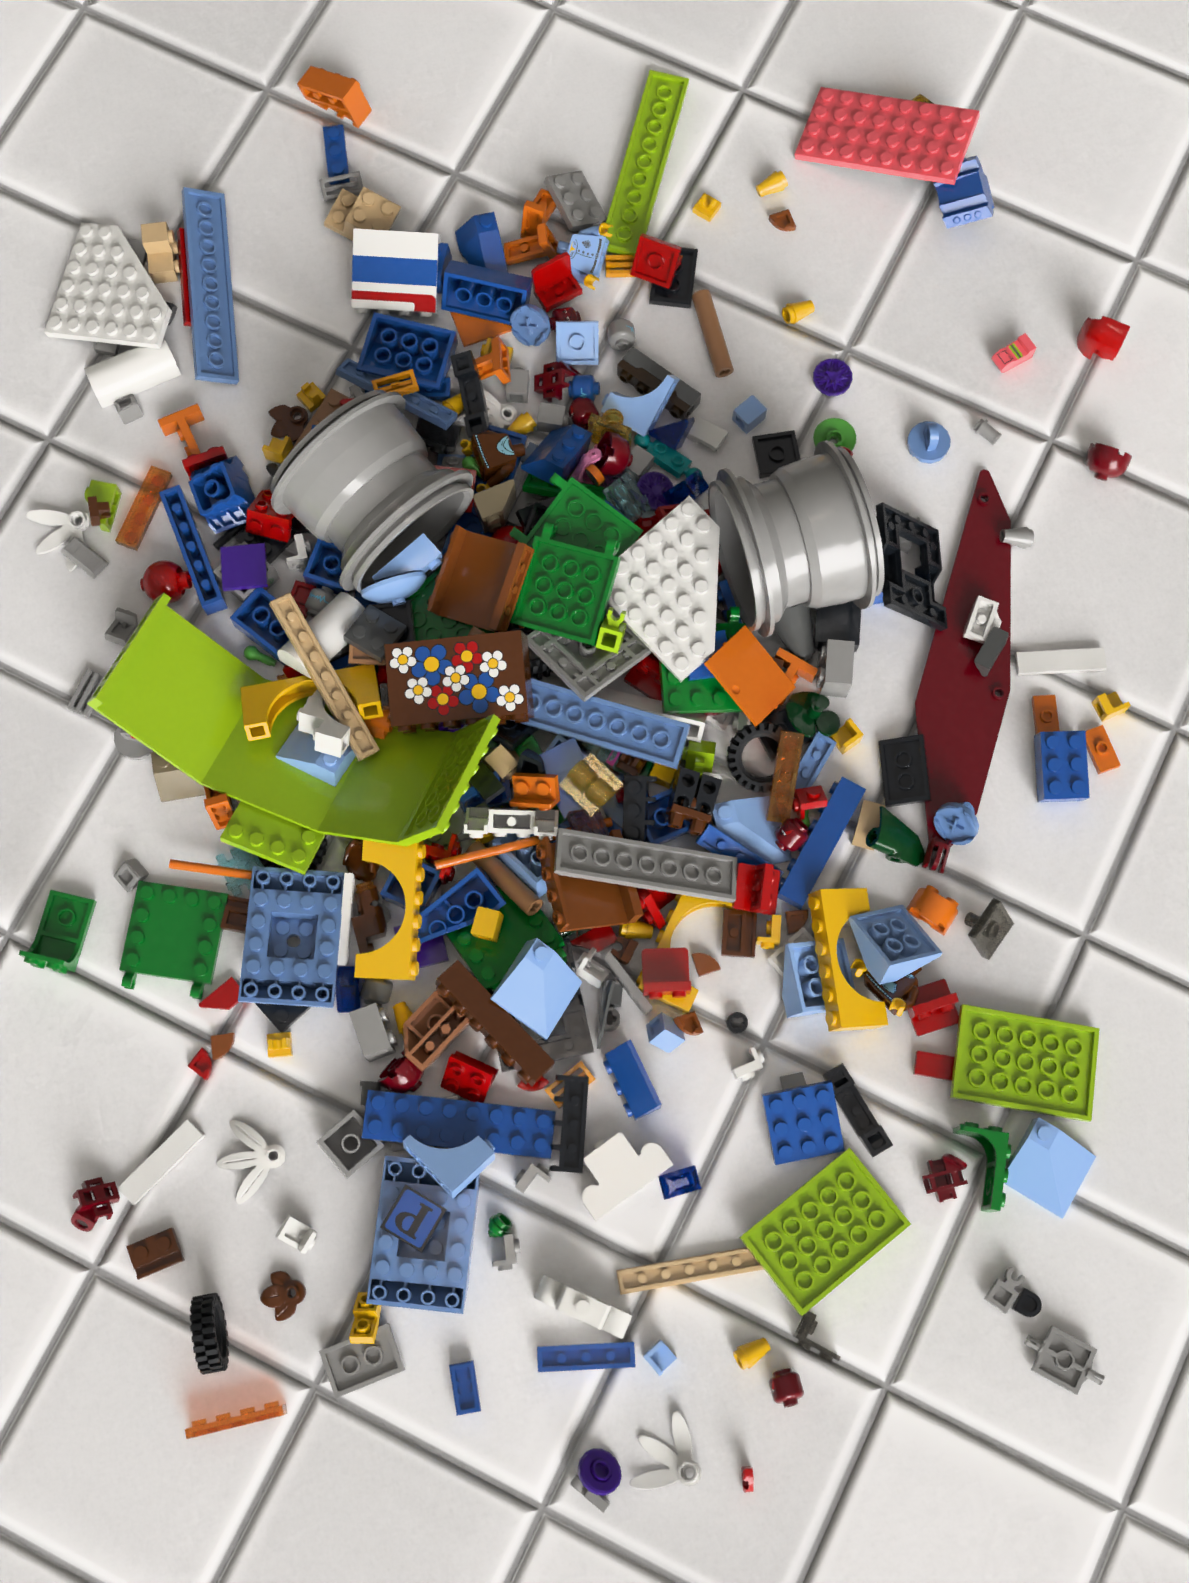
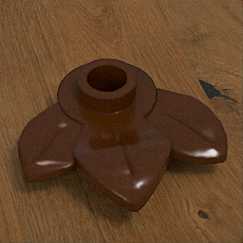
[268,405,308,442]
[260,1271,306,1321]

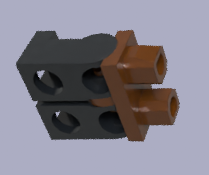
[665,767,722,836]

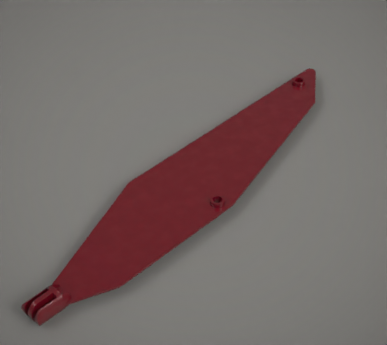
[914,469,1011,874]

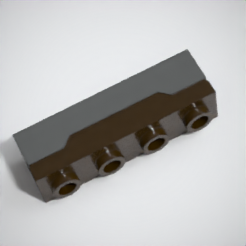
[617,347,701,422]

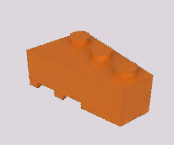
[297,66,372,128]

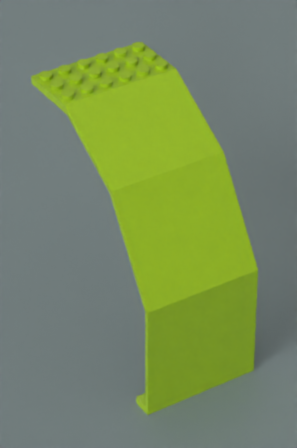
[87,593,501,846]

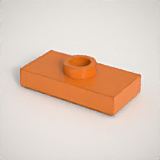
[1031,695,1060,734]
[1086,725,1121,775]

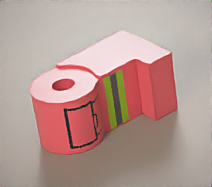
[991,333,1037,373]

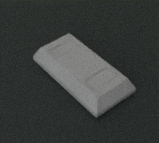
[60,536,109,579]

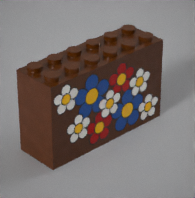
[384,630,534,734]

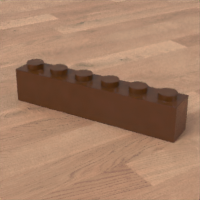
[435,960,555,1086]

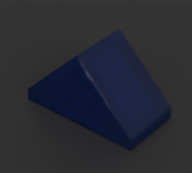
[648,417,695,450]
[662,469,709,505]
[335,966,362,1013]
[658,1165,702,1200]

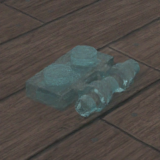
[602,472,651,523]
[215,847,264,897]

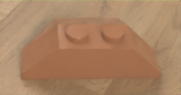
[403,991,469,1072]

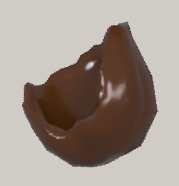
[343,839,380,882]

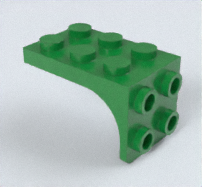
[18,890,97,974]
[953,1122,1011,1213]

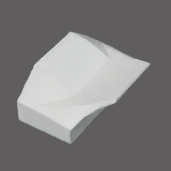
[963,595,1002,644]

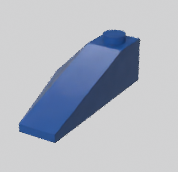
[455,212,508,272]
[418,867,507,943]

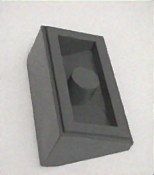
[974,626,1009,677]

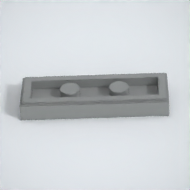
[603,952,653,1015]

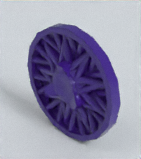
[813,359,852,396]
[636,471,675,511]
[577,1448,622,1495]

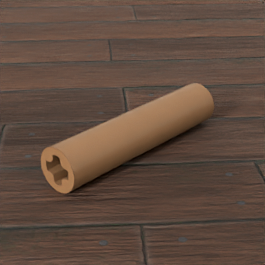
[692,289,734,377]
[466,841,543,916]

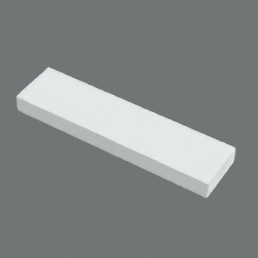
[1015,647,1107,676]
[338,873,355,966]
[117,1119,205,1205]

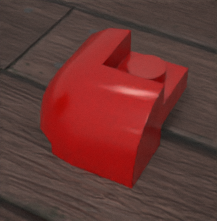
[1077,316,1131,361]

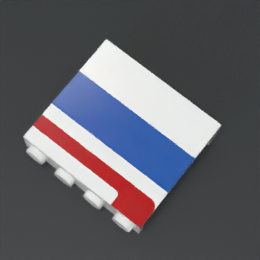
[351,228,441,317]

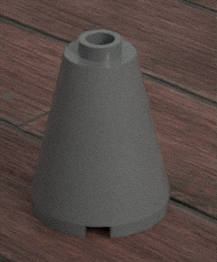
[774,604,815,661]

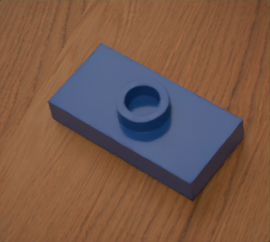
[449,1360,481,1416]

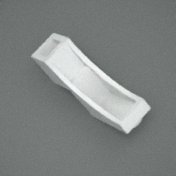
[296,689,350,758]

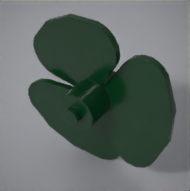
[785,692,840,737]

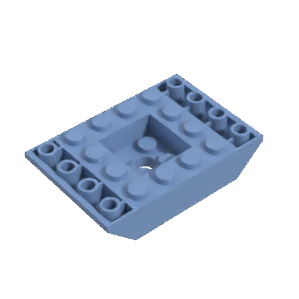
[238,866,346,1008]
[366,1156,480,1314]

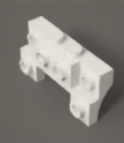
[464,807,559,840]

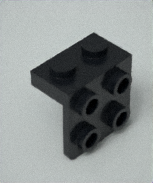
[415,417,462,454]

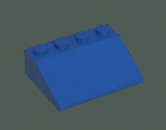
[356,312,458,390]

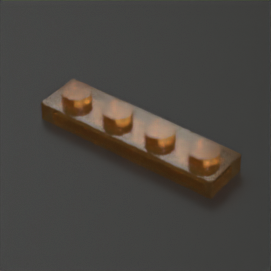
[115,465,173,551]
[766,730,804,823]
[185,1401,288,1439]

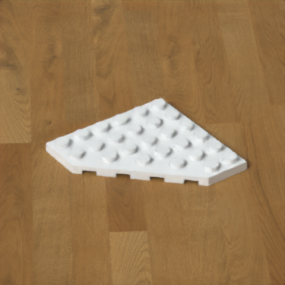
[44,222,172,349]
[608,496,720,682]

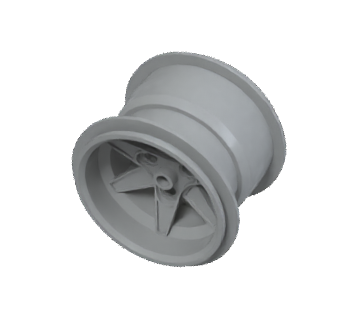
[270,390,474,593]
[708,440,884,637]

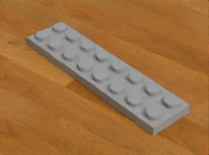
[554,828,737,903]

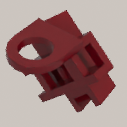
[534,361,582,403]
[922,1153,968,1203]
[71,1177,120,1232]

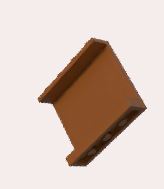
[427,525,534,633]
[536,829,643,932]

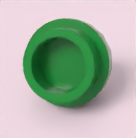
[488,1213,512,1238]

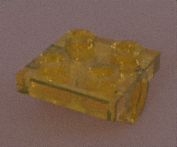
[588,409,632,447]
[559,752,624,818]

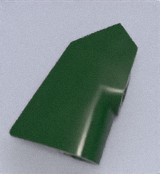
[866,806,925,867]

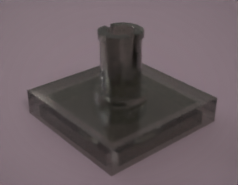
[964,898,1014,960]

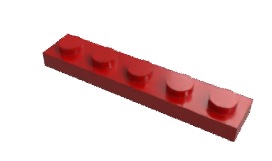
[177,228,191,326]

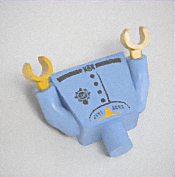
[557,222,613,290]

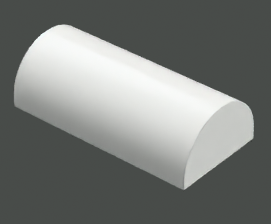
[84,338,181,408]
[277,592,365,679]

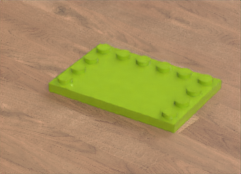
[220,801,326,875]
[950,1004,1100,1122]
[739,1148,911,1316]

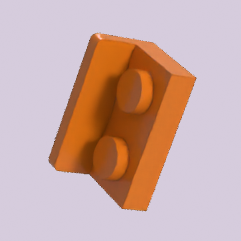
[509,773,560,811]

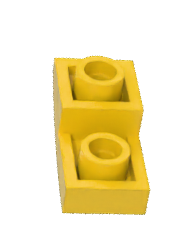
[349,1292,381,1344]

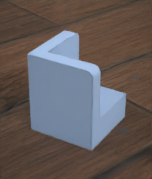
[732,395,767,434]
[646,1012,685,1053]
[643,1339,677,1376]

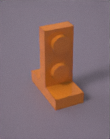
[520,188,556,238]
[504,223,559,266]
[475,336,511,384]
[158,404,205,456]
[775,647,819,706]
[204,786,234,830]

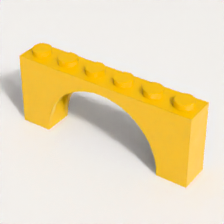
[240,665,383,741]
[354,840,426,981]
[808,888,888,1032]
[636,894,736,1014]

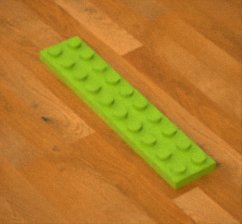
[603,70,689,256]

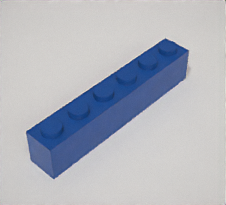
[159,485,228,616]
[777,777,866,910]

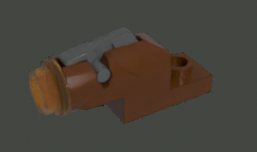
[351,881,391,954]

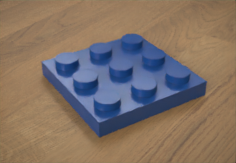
[761,1080,845,1165]

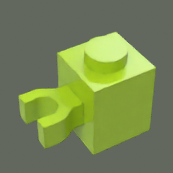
[595,607,627,654]
[682,740,716,775]

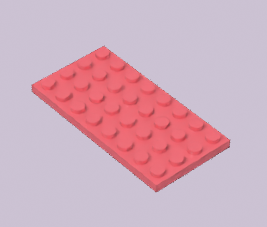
[795,87,980,185]

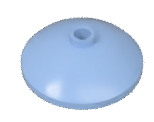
[361,571,426,606]

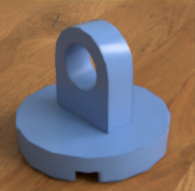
[510,304,550,346]
[907,421,950,464]
[933,802,979,845]

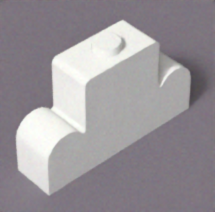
[582,1133,674,1222]
[534,1275,632,1339]

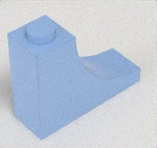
[601,375,680,437]
[403,1135,495,1199]

